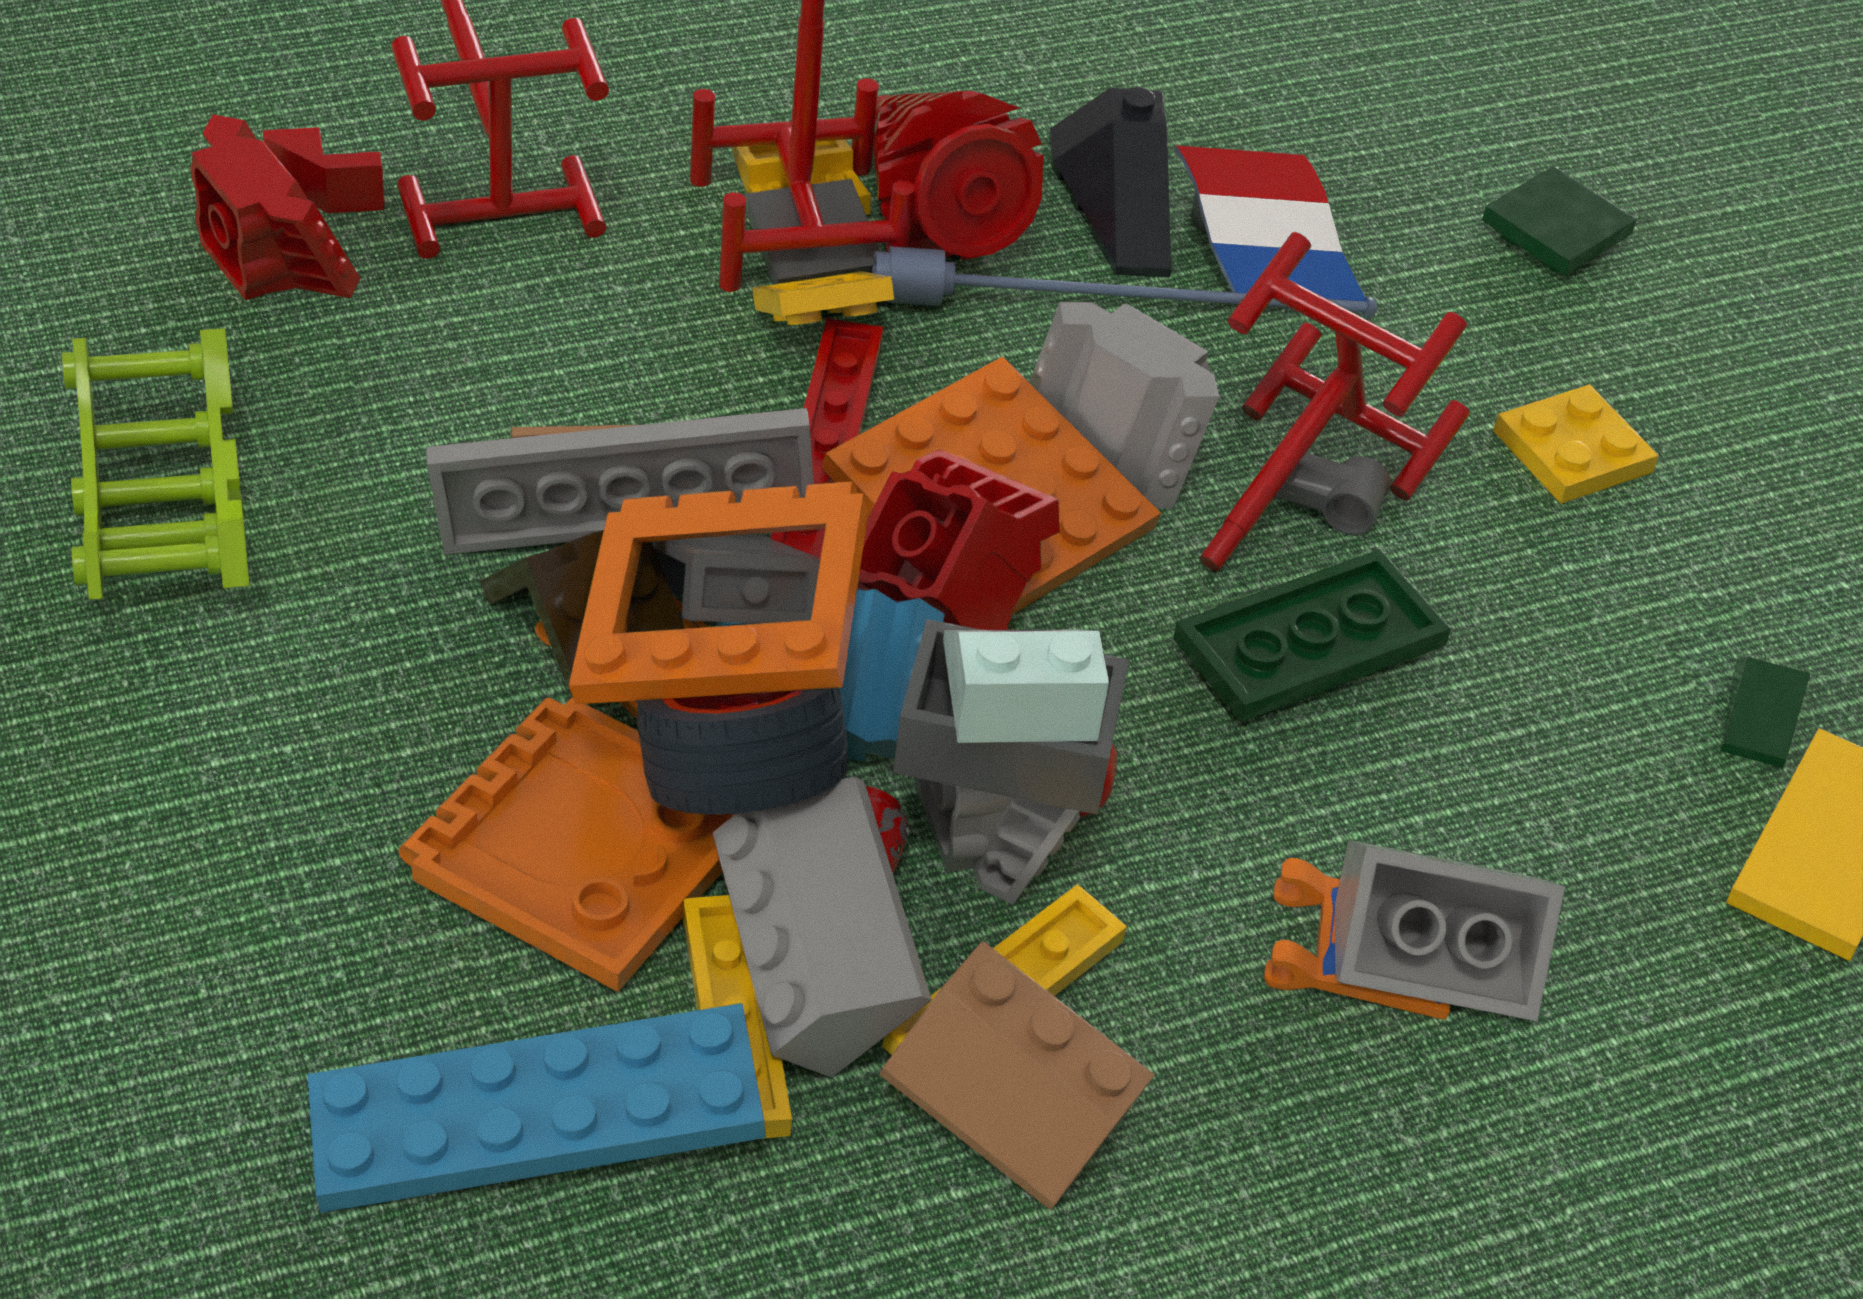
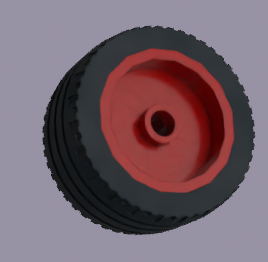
[637,688,848,815]

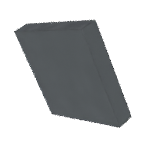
[745,179,880,284]

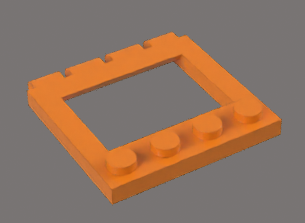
[569,481,868,704]

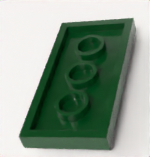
[1173,549,1451,722]

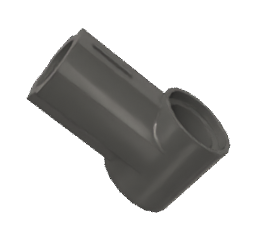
[1275,444,1390,535]

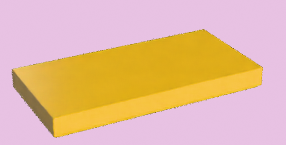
[1726,728,1863,961]

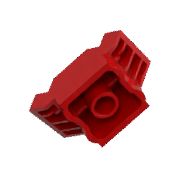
[190,114,361,301]
[857,449,1060,630]

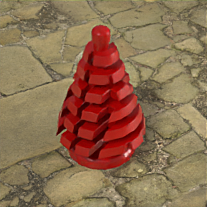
[872,90,1044,260]

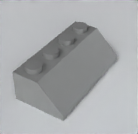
[713,777,932,1078]

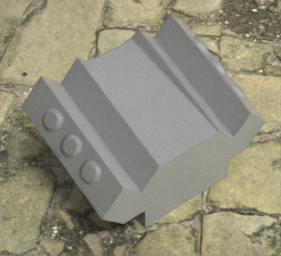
[1029,302,1219,508]
[915,778,1080,905]

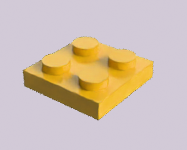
[752,271,894,325]
[1493,384,1659,504]

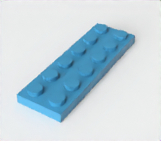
[308,1003,766,1213]

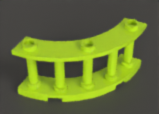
[62,328,250,600]

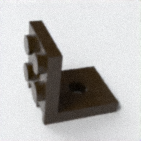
[480,530,686,697]

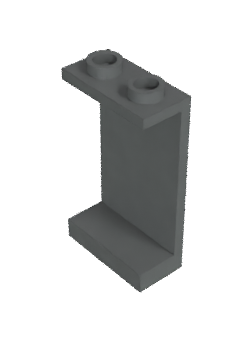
[652,534,821,624]

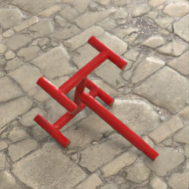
[391,0,609,259]
[690,0,915,292]
[1199,232,1470,572]

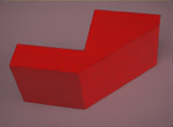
[263,127,384,213]

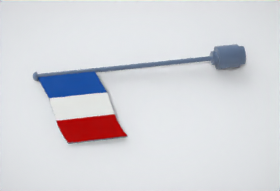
[872,145,1377,318]

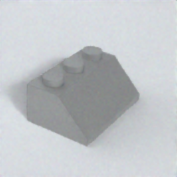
[1335,840,1565,1021]

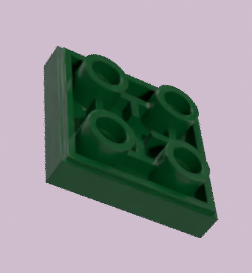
[1482,166,1637,275]

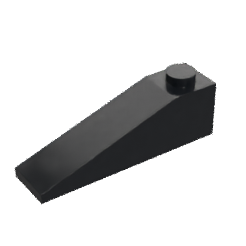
[1049,87,1171,278]

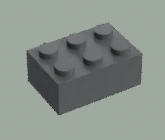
[893,619,1129,815]

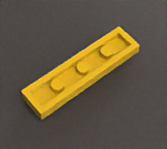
[882,884,1127,1055]
[683,895,792,1139]

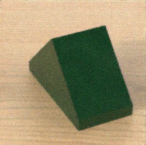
[1721,657,1811,768]

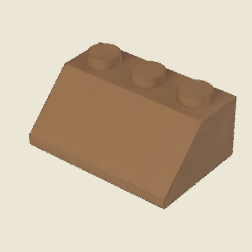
[879,941,1155,1210]

